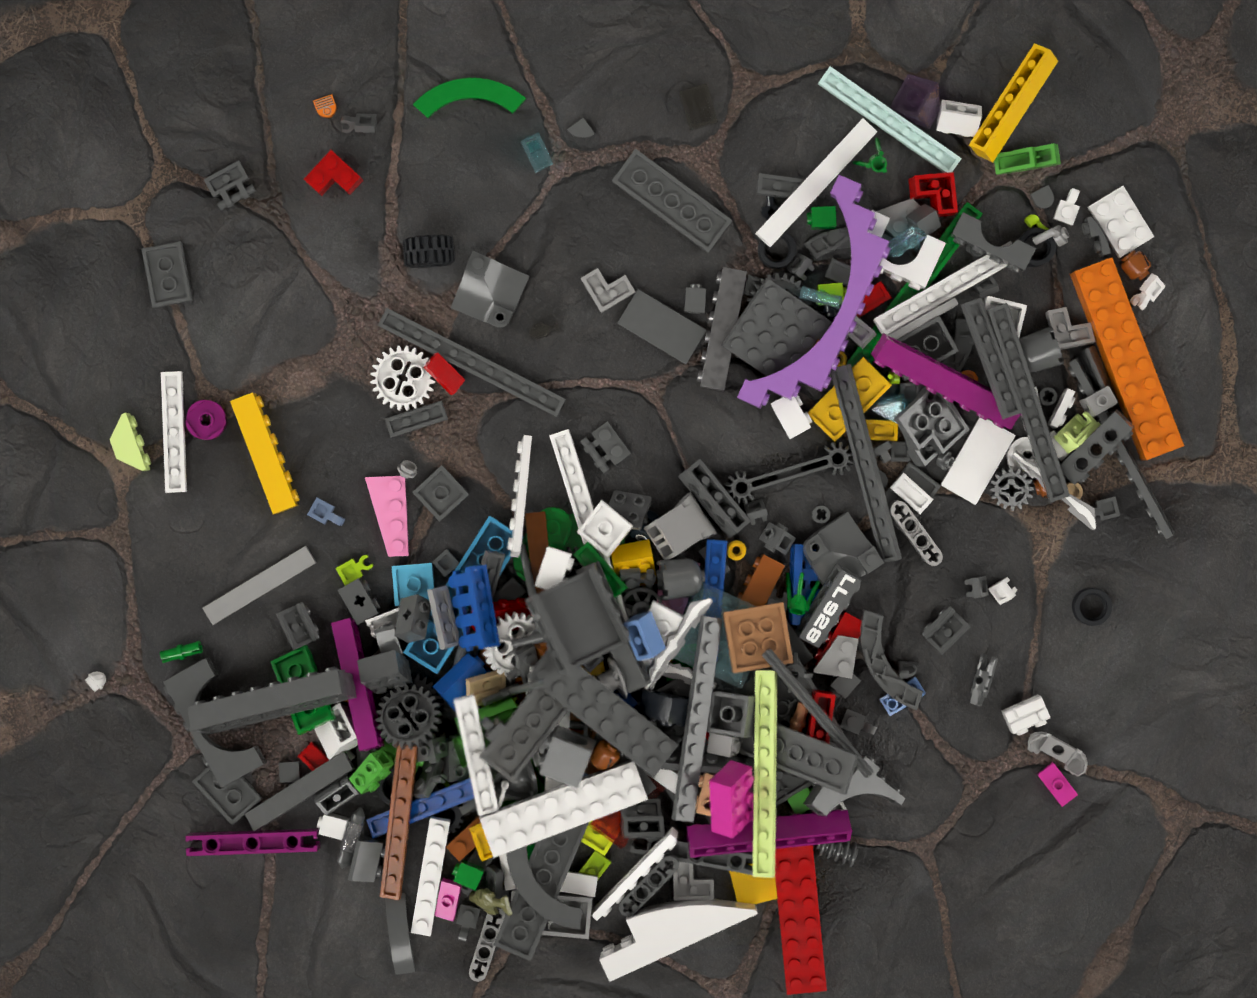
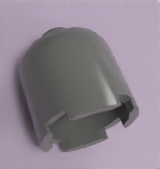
[1019,326,1064,373]
[656,558,705,601]

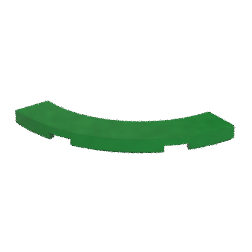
[413,78,526,119]

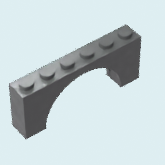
[163,657,267,788]

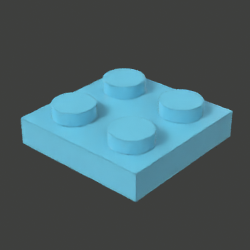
[392,563,434,606]

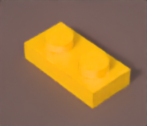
[865,419,898,441]

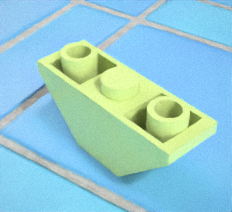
[110,413,151,471]

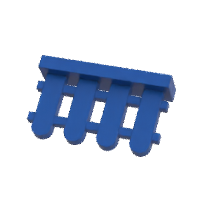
[787,544,821,625]
[448,565,500,652]

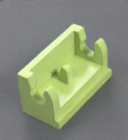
[1054,411,1101,453]

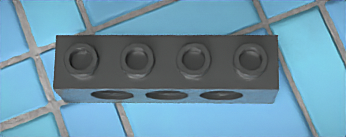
[1060,409,1134,485]
[678,459,751,538]

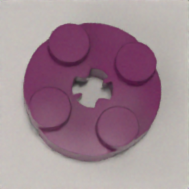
[186,400,228,440]

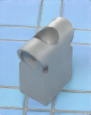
[644,492,718,560]

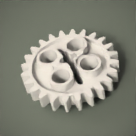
[370,346,436,411]
[483,612,536,678]

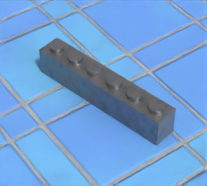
[697,267,747,391]

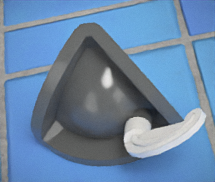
[492,761,538,809]

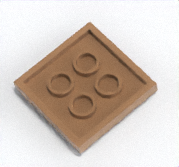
[722,602,793,673]

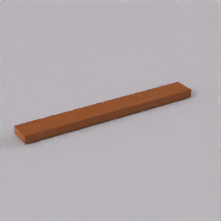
[380,744,418,900]

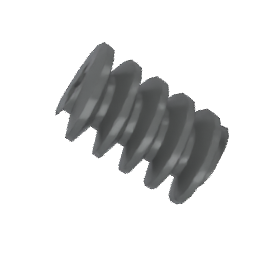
[814,841,859,868]

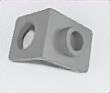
[1079,386,1118,417]

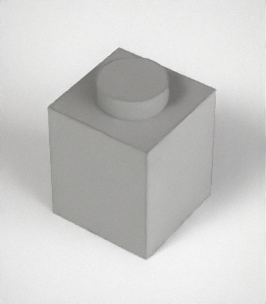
[707,732,741,757]

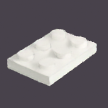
[1087,186,1154,259]

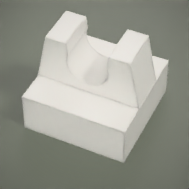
[988,577,1017,605]

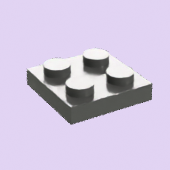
[412,465,470,522]

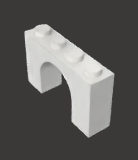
[868,210,946,291]

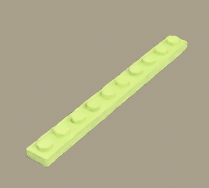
[753,670,777,878]

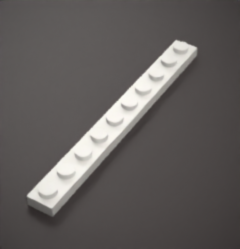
[549,429,629,621]

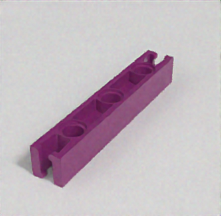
[331,618,384,751]
[186,828,320,856]

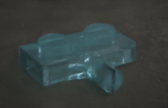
[888,226,927,258]

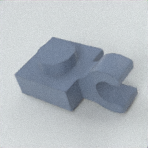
[307,497,345,526]

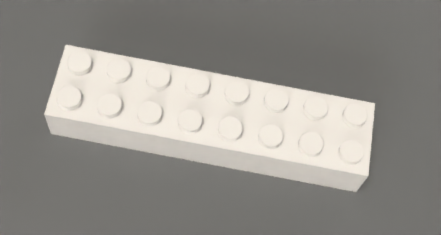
[479,759,648,858]

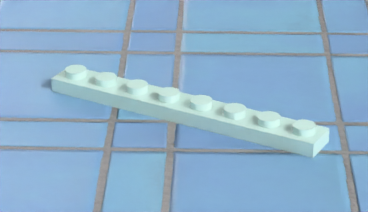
[818,67,962,173]

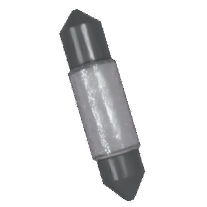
[337,807,366,869]

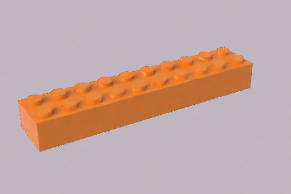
[1070,257,1184,461]

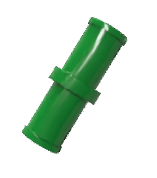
[160,641,203,663]

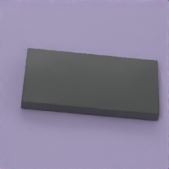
[617,289,706,365]

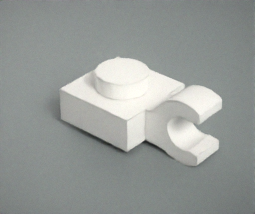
[1053,188,1080,226]
[1130,273,1165,310]

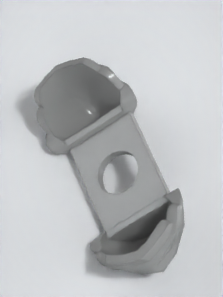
[1028,732,1088,777]

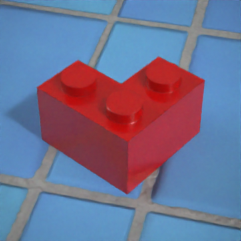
[304,150,364,196]
[908,172,958,217]

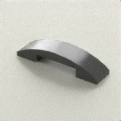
[385,892,416,975]

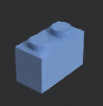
[622,611,666,661]

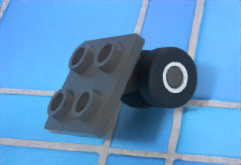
[608,490,659,544]

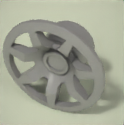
[596,657,627,699]

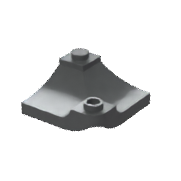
[451,251,530,328]
[894,386,970,466]
[803,512,884,586]

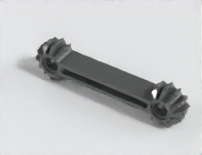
[724,442,854,505]

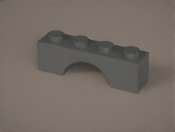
[951,212,1036,273]

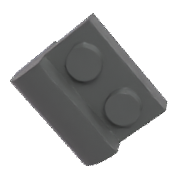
[620,799,665,839]

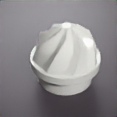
[85,671,106,692]

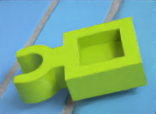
[335,555,374,586]

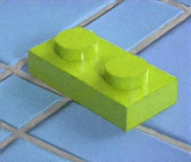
[578,850,611,880]

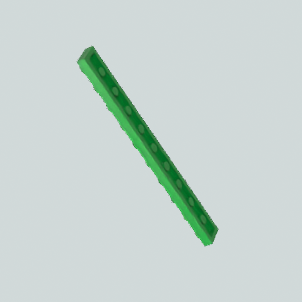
[846,202,983,367]

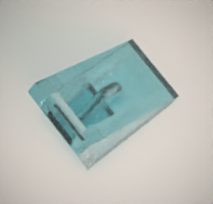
[520,132,553,173]
[872,393,908,423]

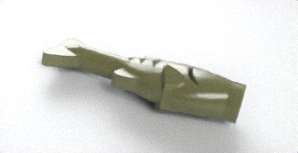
[469,888,512,916]

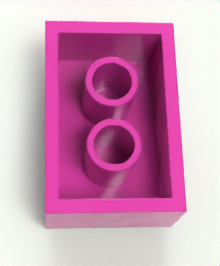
[709,760,754,839]

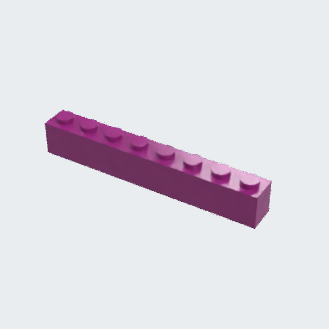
[871,333,1021,430]
[687,809,852,858]

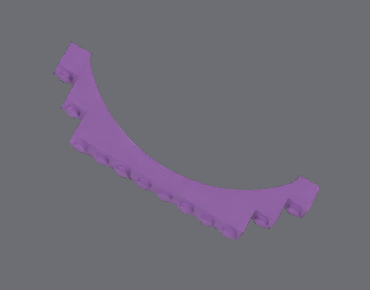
[737,175,891,409]

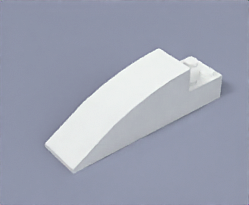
[599,899,758,982]

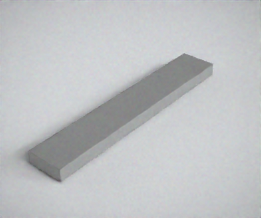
[203,546,317,625]

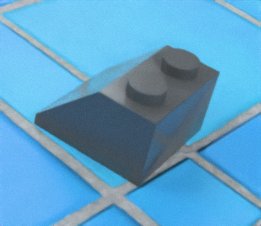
[348,835,385,882]

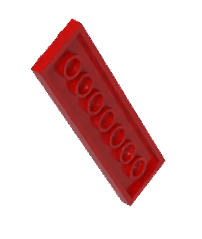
[775,845,827,995]

